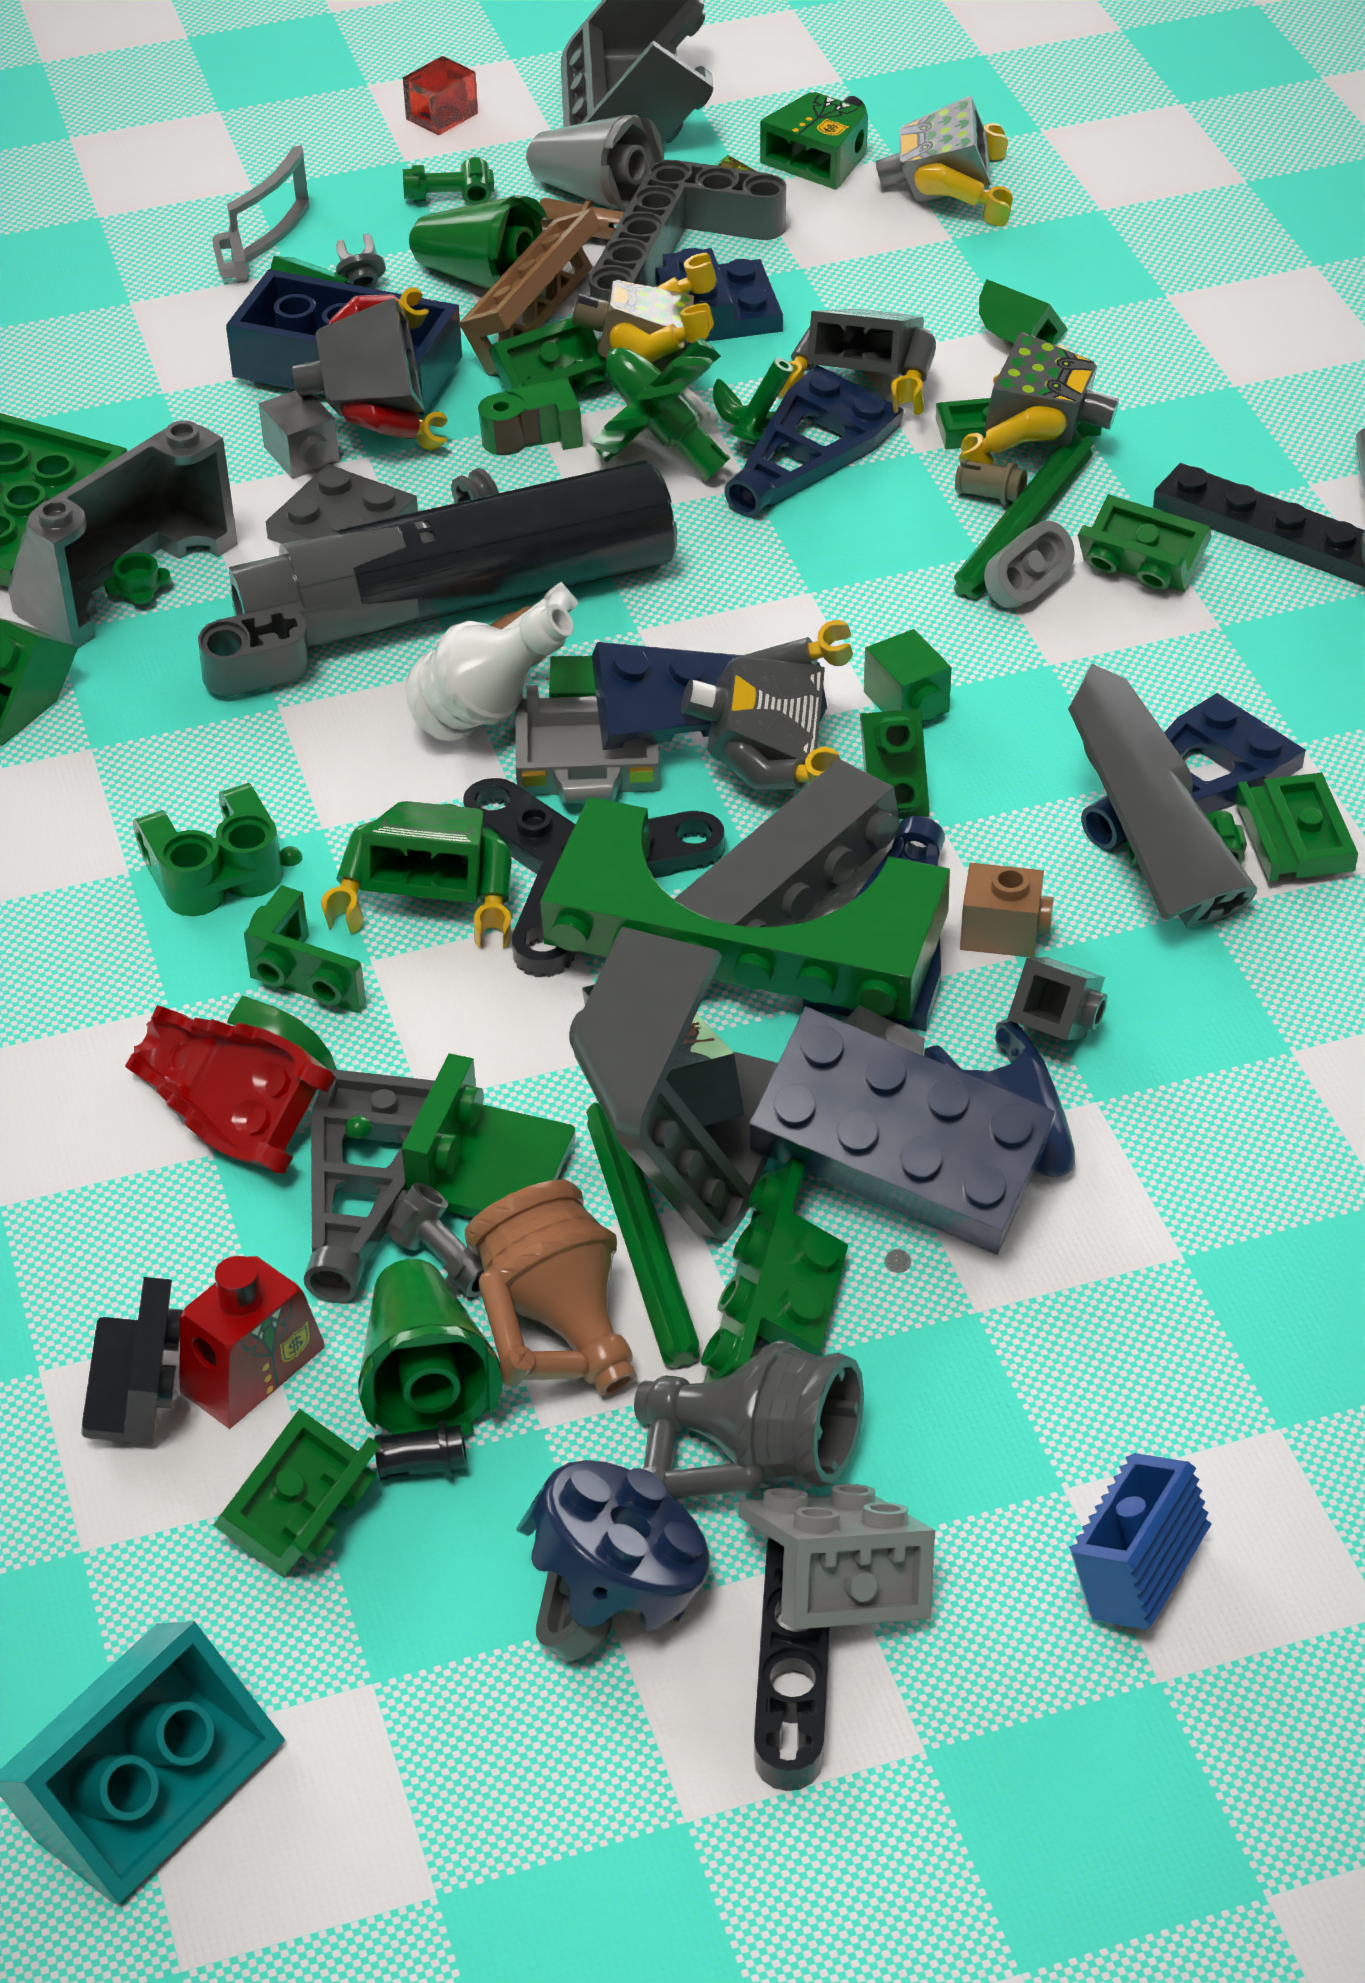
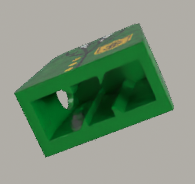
[760,92,868,190]

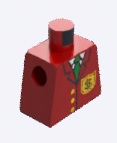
[179,1256,325,1429]

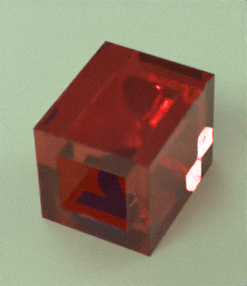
[402,56,478,136]

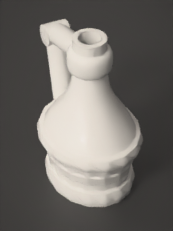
[405,582,579,741]

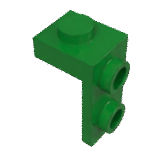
[244,885,366,1013]

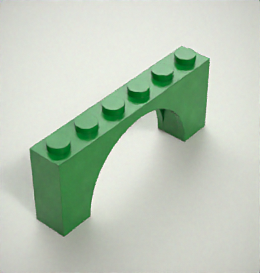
[540,797,950,1021]

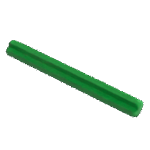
[954,431,1094,599]
[586,1102,700,1368]

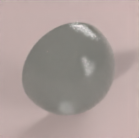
[884,1249,911,1273]

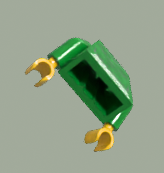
[321,801,512,948]

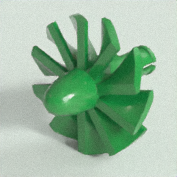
[589,338,731,482]

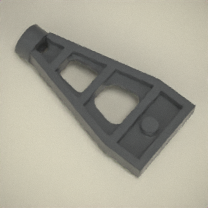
[303,1069,435,1303]

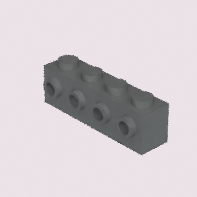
[674,759,901,927]

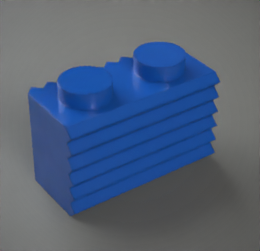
[1069,1453,1212,1630]

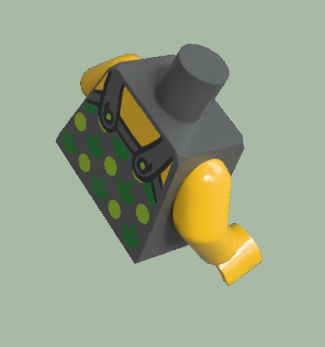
[959,332,1119,468]

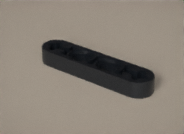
[754,1537,830,1791]

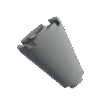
[526,114,664,212]

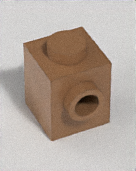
[960,862,1054,958]

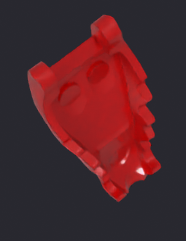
[125,1005,336,1174]

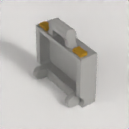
[516,685,660,804]

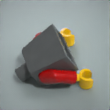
[292,287,448,450]

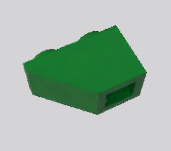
[0,618,78,746]

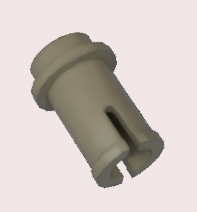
[955,458,1027,506]

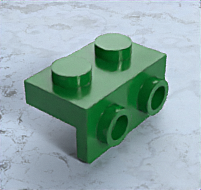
[489,317,607,392]
[1077,494,1212,593]
[212,1408,381,1578]

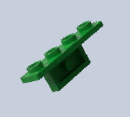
[701,1158,848,1383]

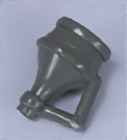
[634,1339,864,1500]

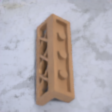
[459,208,601,376]

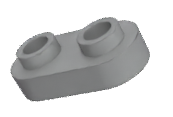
[984,521,1075,608]

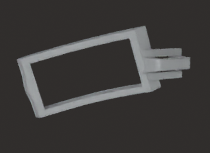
[212,145,310,283]

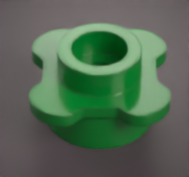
[104,552,171,604]

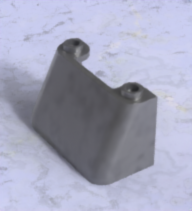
[8,420,238,648]

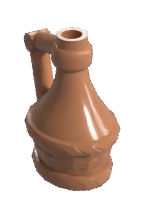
[465,1180,637,1396]

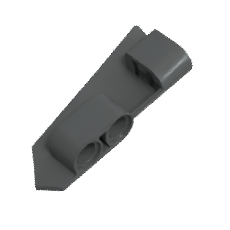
[1068,664,1257,927]

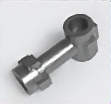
[385,1182,484,1297]

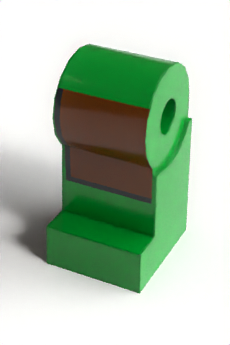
[478,378,583,455]

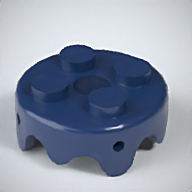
[516,1460,710,1631]

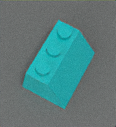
[0,1621,285,1904]

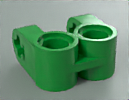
[133,783,283,917]

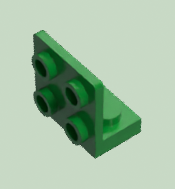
[401,1053,576,1217]

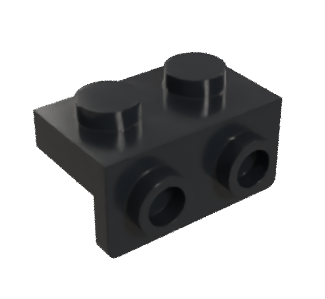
[81,1277,183,1444]

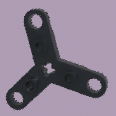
[463,778,725,977]

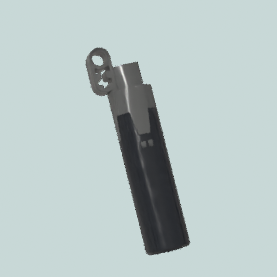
[198,460,677,696]

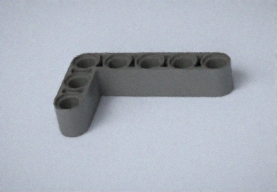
[589,160,787,300]

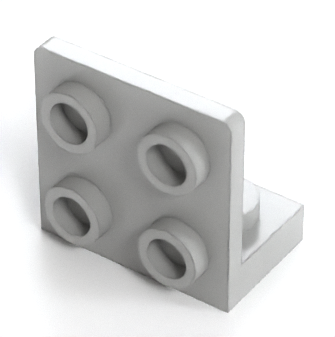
[738,1484,935,1630]

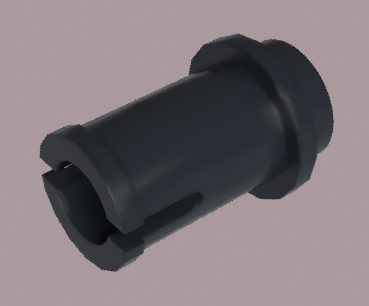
[374,1419,467,1482]

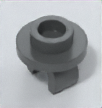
[335,233,386,287]

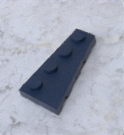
[591,642,827,750]

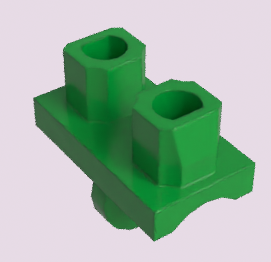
[860,708,930,819]

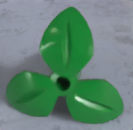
[713,358,793,447]

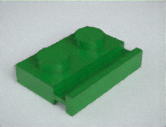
[1235,772,1358,882]

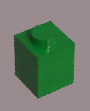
[863,629,952,722]

